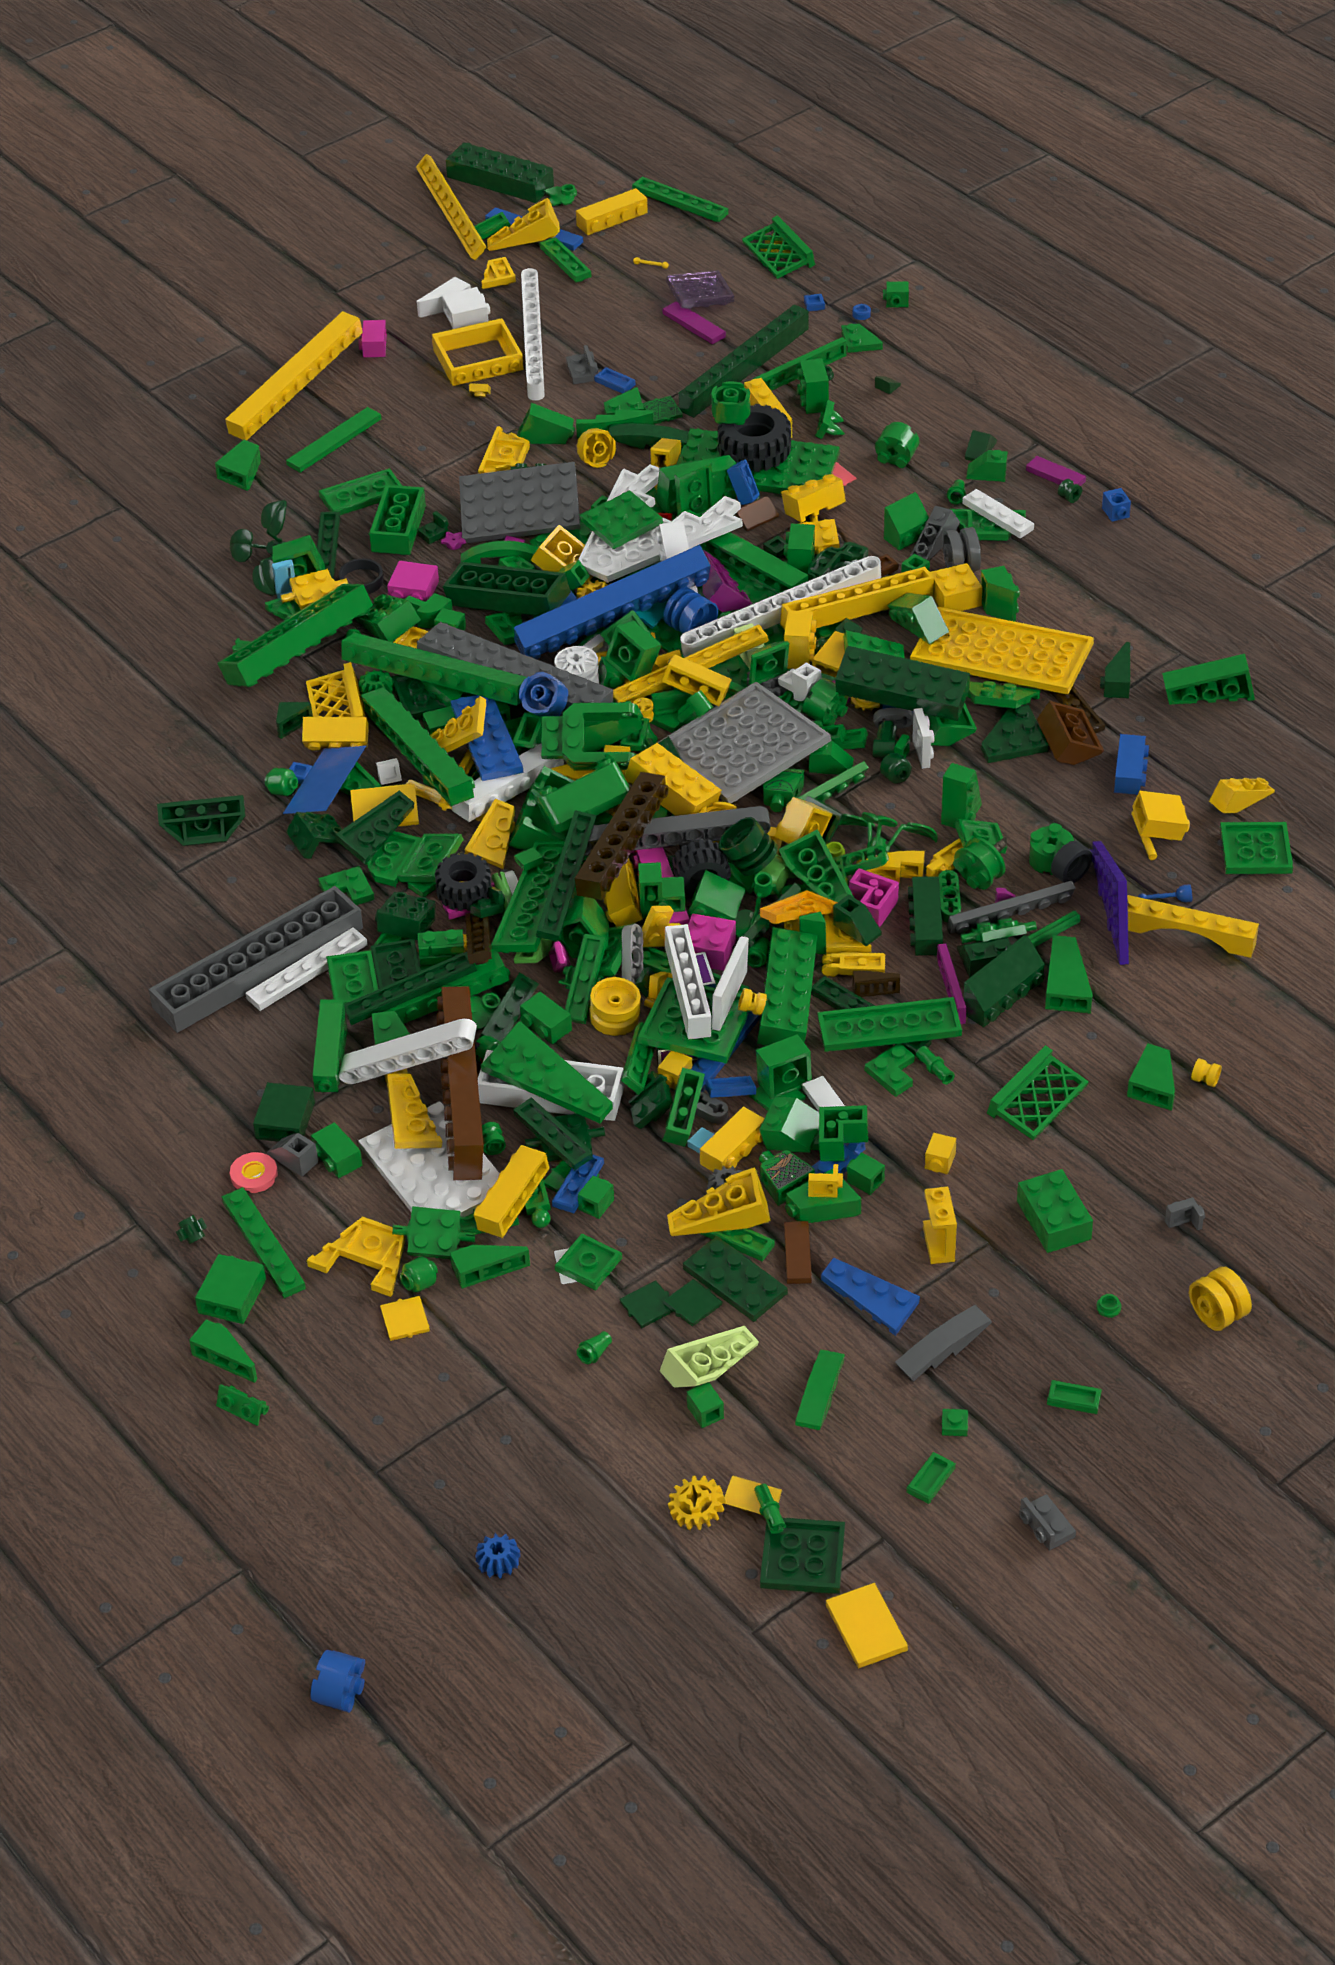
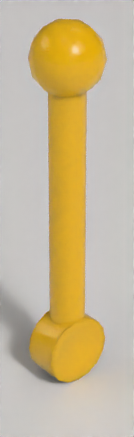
[633,257,669,269]

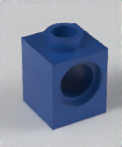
[1102,488,1131,522]

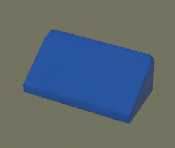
[727,459,760,505]

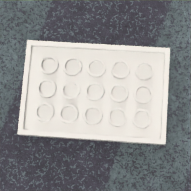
[358,1101,500,1217]

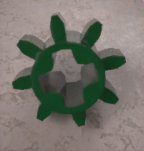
[176,1215,207,1244]

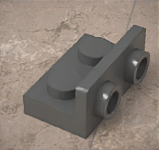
[566,345,598,384]
[1019,1494,1076,1551]

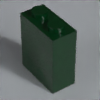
[253,1082,315,1142]

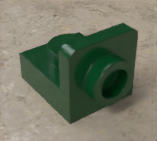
[417,511,449,545]
[470,887,505,918]

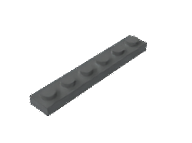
[946,881,1075,934]

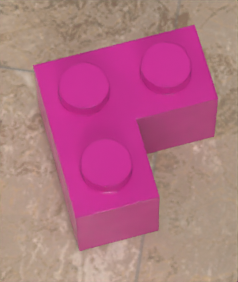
[849,868,899,928]

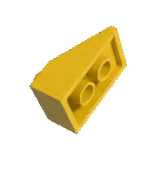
[531,525,594,585]

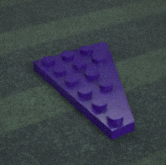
[1089,841,1129,965]

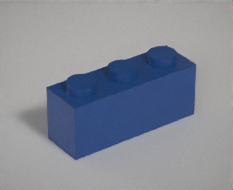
[1114,734,1149,795]

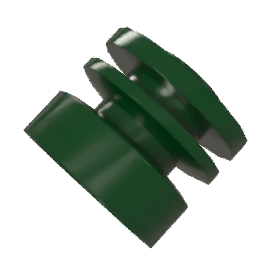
[719,817,778,876]

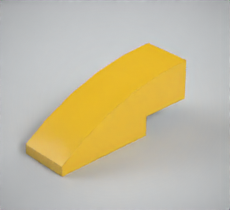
[856,851,925,883]

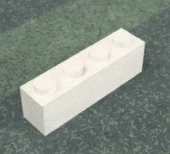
[655,521,698,593]

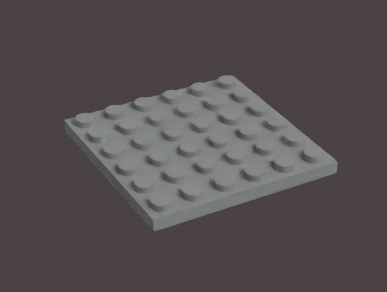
[657,682,831,804]

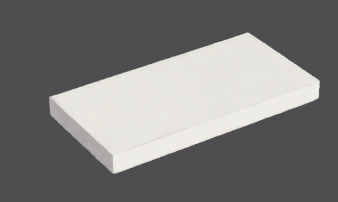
[712,936,749,1031]

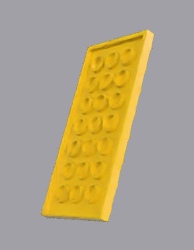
[910,607,1094,694]

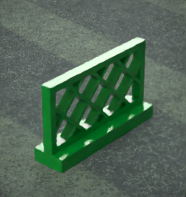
[742,215,815,279]
[987,1045,1089,1141]

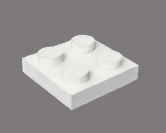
[913,708,934,769]

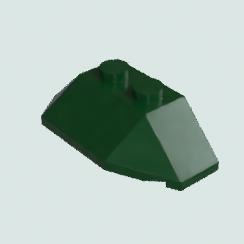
[157,795,246,846]

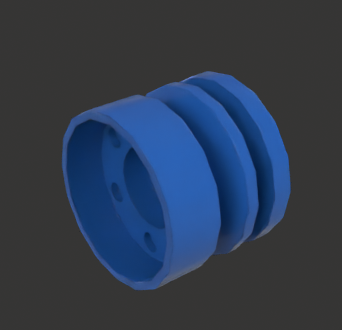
[664,587,718,634]

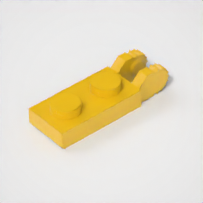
[821,952,885,977]

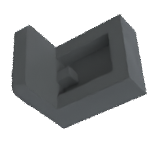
[1165,1197,1205,1231]

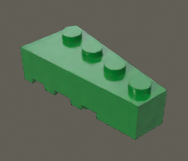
[1162,654,1255,705]

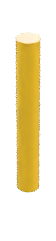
[1131,811,1157,860]

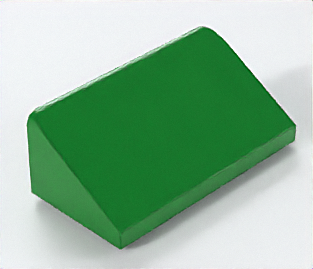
[799,911,826,954]

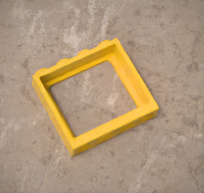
[432,318,524,386]

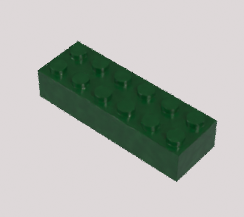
[446,142,554,203]
[443,562,571,616]
[835,645,970,721]

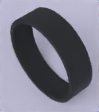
[339,558,383,594]

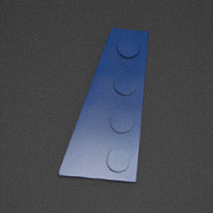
[821,1258,920,1336]

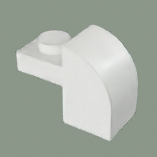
[778,663,822,701]

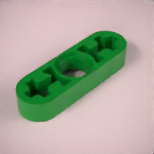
[938,870,961,922]

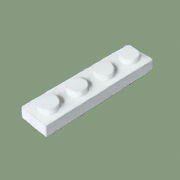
[963,489,1034,538]

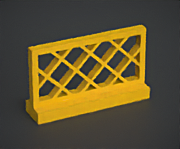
[306,662,365,717]

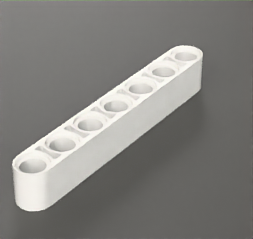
[339,1019,477,1084]

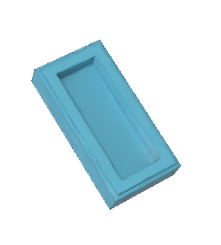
[272,559,295,598]

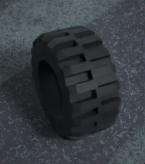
[718,404,791,472]

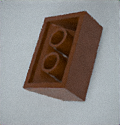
[1036,701,1104,765]

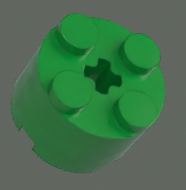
[711,381,751,425]
[875,422,920,468]
[803,678,849,726]
[1029,823,1074,875]

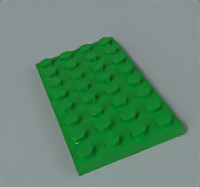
[676,428,840,494]

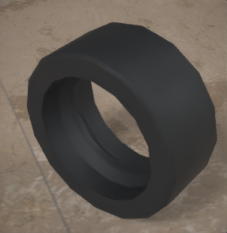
[1051,841,1093,884]

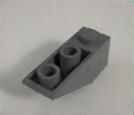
[910,506,960,561]

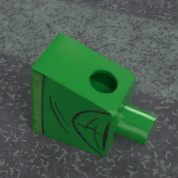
[763,768,804,812]

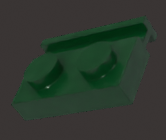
[629,1074,673,1129]

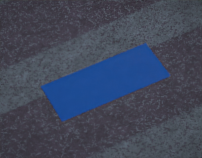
[283,745,367,814]

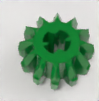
[358,670,394,695]

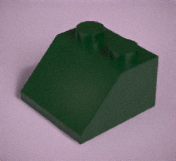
[957,937,1011,978]

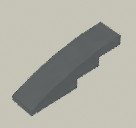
[895,1305,992,1382]

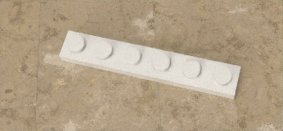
[246,928,367,1011]

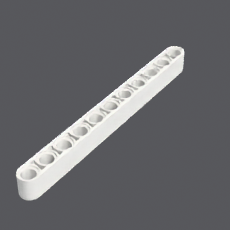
[521,268,545,401]
[680,556,881,657]

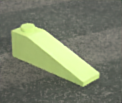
[660,1326,759,1387]

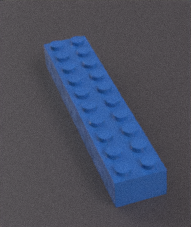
[514,545,711,659]

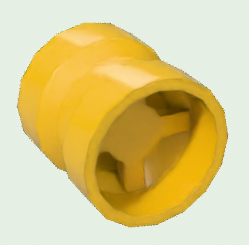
[738,988,767,1016]
[1191,1058,1222,1087]

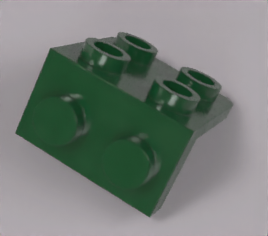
[286,812,342,859]

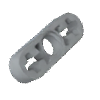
[622,924,643,988]

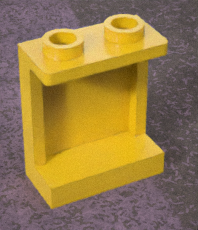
[923,1187,957,1264]

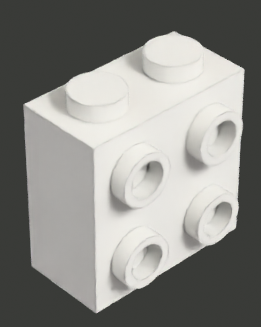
[442,287,491,329]

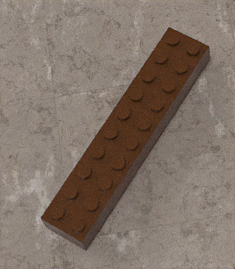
[437,986,483,1181]

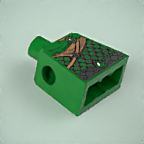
[759,1150,815,1206]

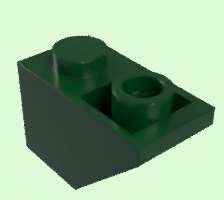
[833,894,882,946]

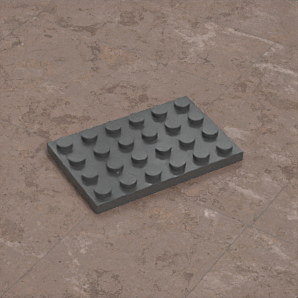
[459,462,581,543]

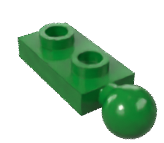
[525,1179,551,1228]

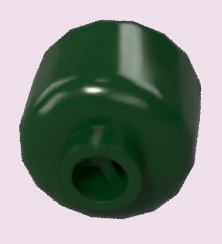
[880,752,912,784]

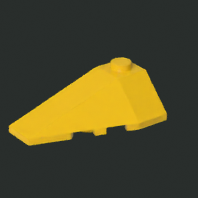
[487,198,560,251]
[667,1167,771,1236]

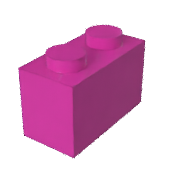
[359,320,387,357]

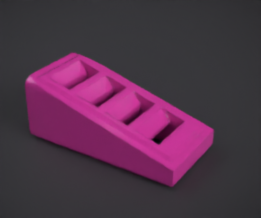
[549,941,571,973]

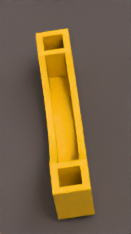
[1127,895,1259,958]

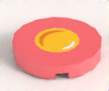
[230,1152,278,1193]

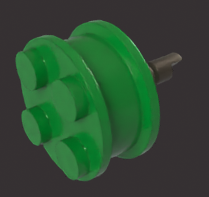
[953,836,1007,890]

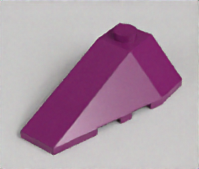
[703,550,753,612]

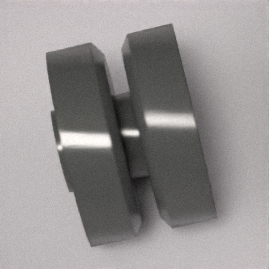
[942,527,981,572]

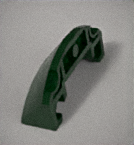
[808,542,868,581]

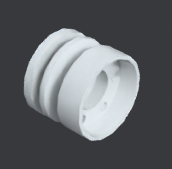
[555,646,599,684]

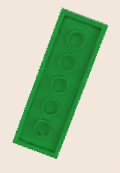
[817,997,962,1052]

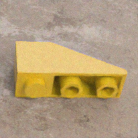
[1209,778,1275,813]

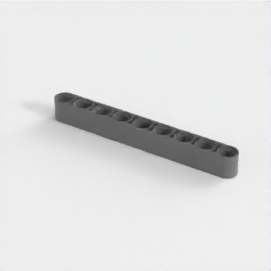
[585,806,771,856]

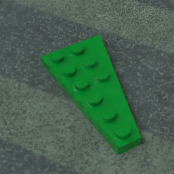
[481,1021,613,1123]

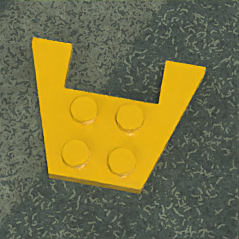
[307,1217,406,1297]

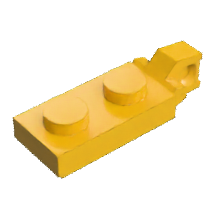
[925,838,963,877]

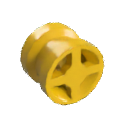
[633,697,654,722]

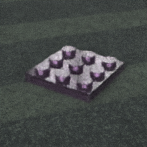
[666,270,735,309]

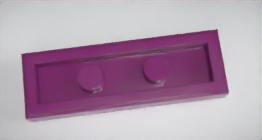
[1026,456,1086,486]

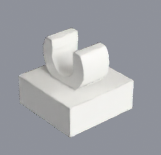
[376,758,402,785]

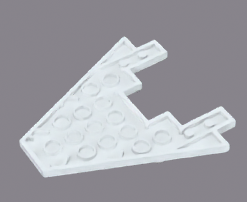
[578,464,743,582]

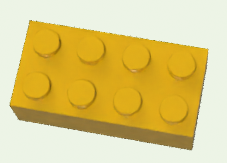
[625,743,722,816]

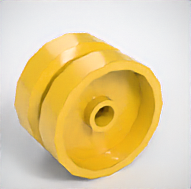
[589,977,641,1036]
[1189,1267,1252,1331]

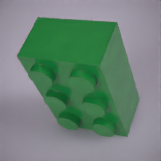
[1017,1169,1093,1253]

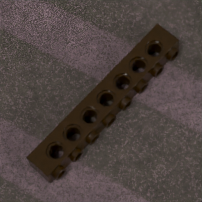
[575,772,669,900]

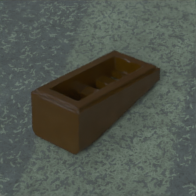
[852,970,900,997]

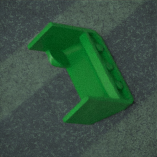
[531,753,630,833]

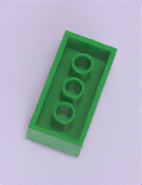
[656,455,737,513]
[369,485,426,555]

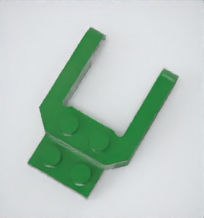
[541,702,638,770]

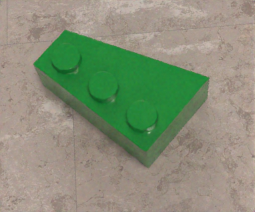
[941,763,982,829]

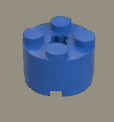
[519,672,569,717]
[311,1650,365,1713]

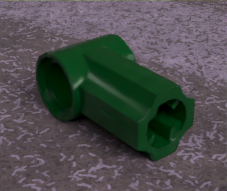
[873,721,897,758]

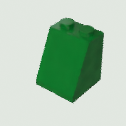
[559,889,609,959]

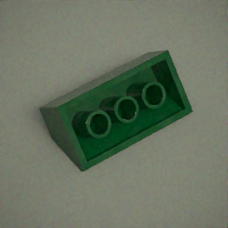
[964,935,1045,1028]

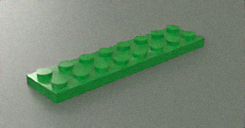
[491,841,565,953]

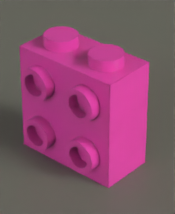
[387,561,439,602]

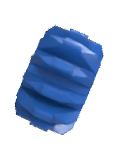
[475,1533,520,1579]

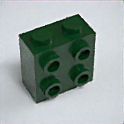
[375,892,436,940]

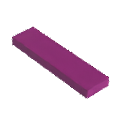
[663,301,726,345]
[937,943,966,1024]

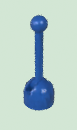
[1138,884,1192,903]

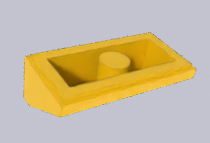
[724,1475,782,1514]

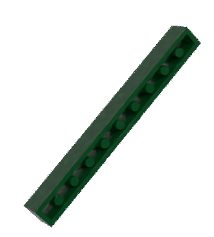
[679,305,809,418]

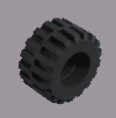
[672,839,731,897]
[435,852,491,911]

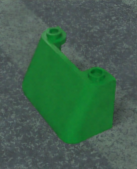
[508,766,574,850]

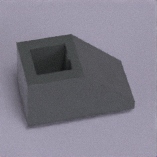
[267,1133,318,1176]

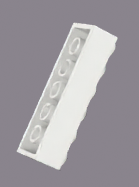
[478,1050,624,1121]

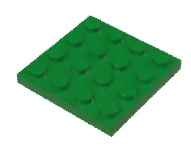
[638,977,750,1064]

